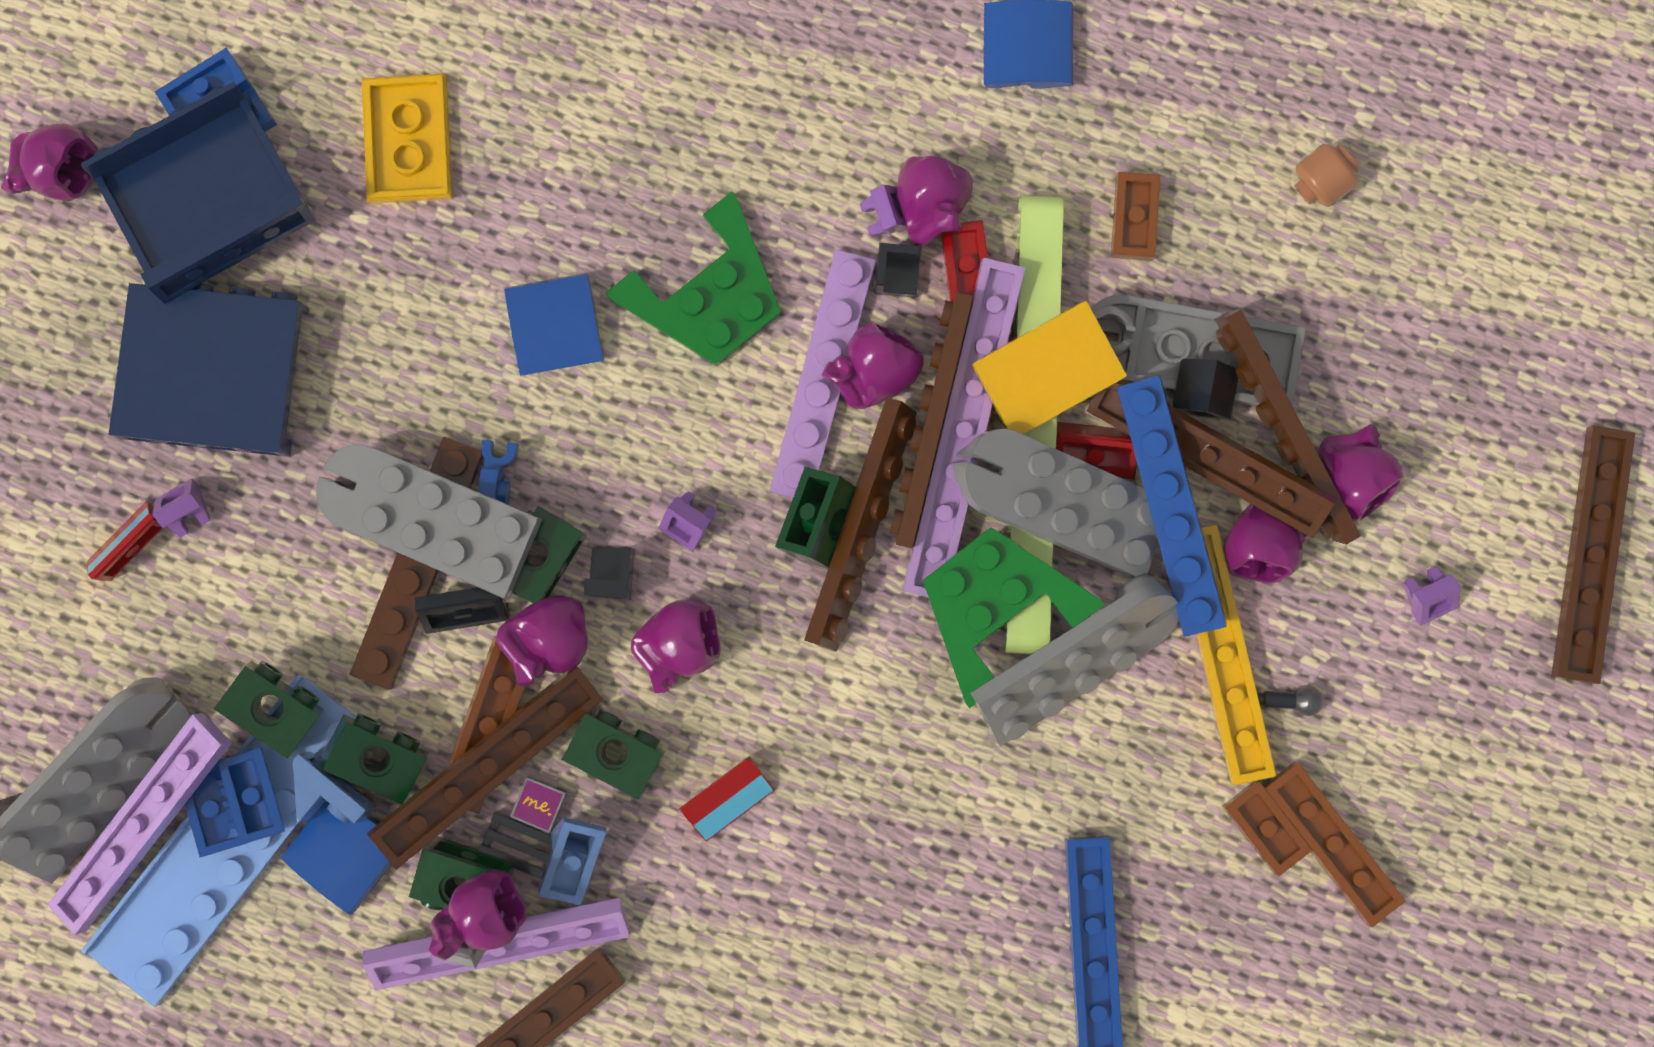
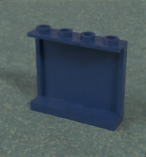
[80,81,316,304]
[108,283,309,457]

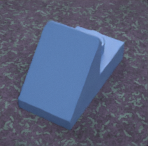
[292,752,377,824]
[539,818,606,905]

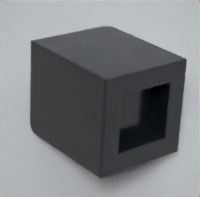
[874,243,922,298]
[1172,358,1239,420]
[584,546,635,600]

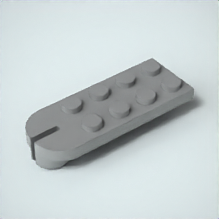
[1091,295,1306,407]
[952,429,1158,578]
[316,444,542,599]
[971,575,1179,747]
[0,677,190,884]

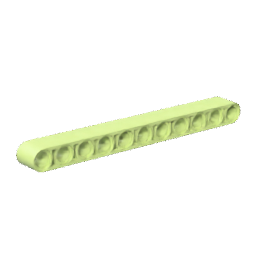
[1003,195,1064,654]

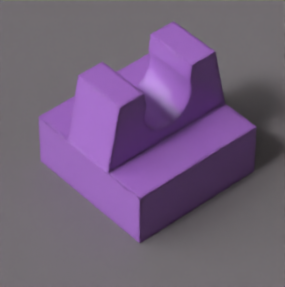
[860,185,907,236]
[152,478,210,538]
[658,491,716,552]
[1404,566,1461,626]

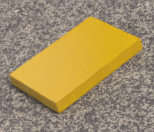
[362,74,453,204]
[971,300,1127,434]

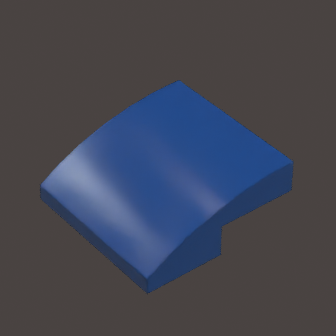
[984,0,1073,89]
[155,48,277,132]
[504,273,604,376]
[185,747,285,858]
[280,801,392,915]

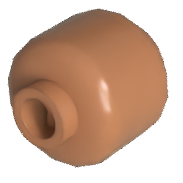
[1294,144,1360,207]

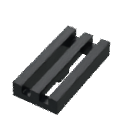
[415,587,510,634]
[478,811,551,879]

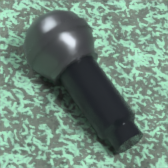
[1257,687,1323,716]

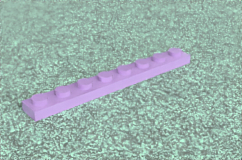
[902,258,1025,597]

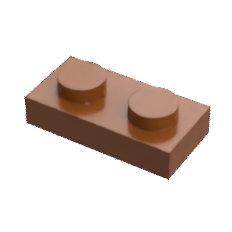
[1110,172,1160,261]
[1222,781,1312,877]

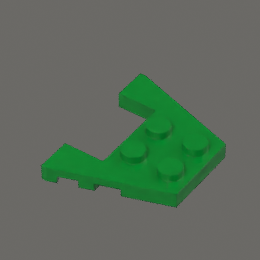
[605,191,781,367]
[923,527,1104,708]

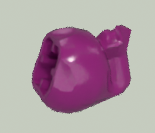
[1,123,99,201]
[897,156,973,246]
[822,322,924,409]
[1318,424,1404,522]
[1224,504,1307,583]
[496,595,588,686]
[631,599,721,693]
[429,869,526,960]

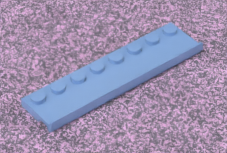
[81,675,356,1007]

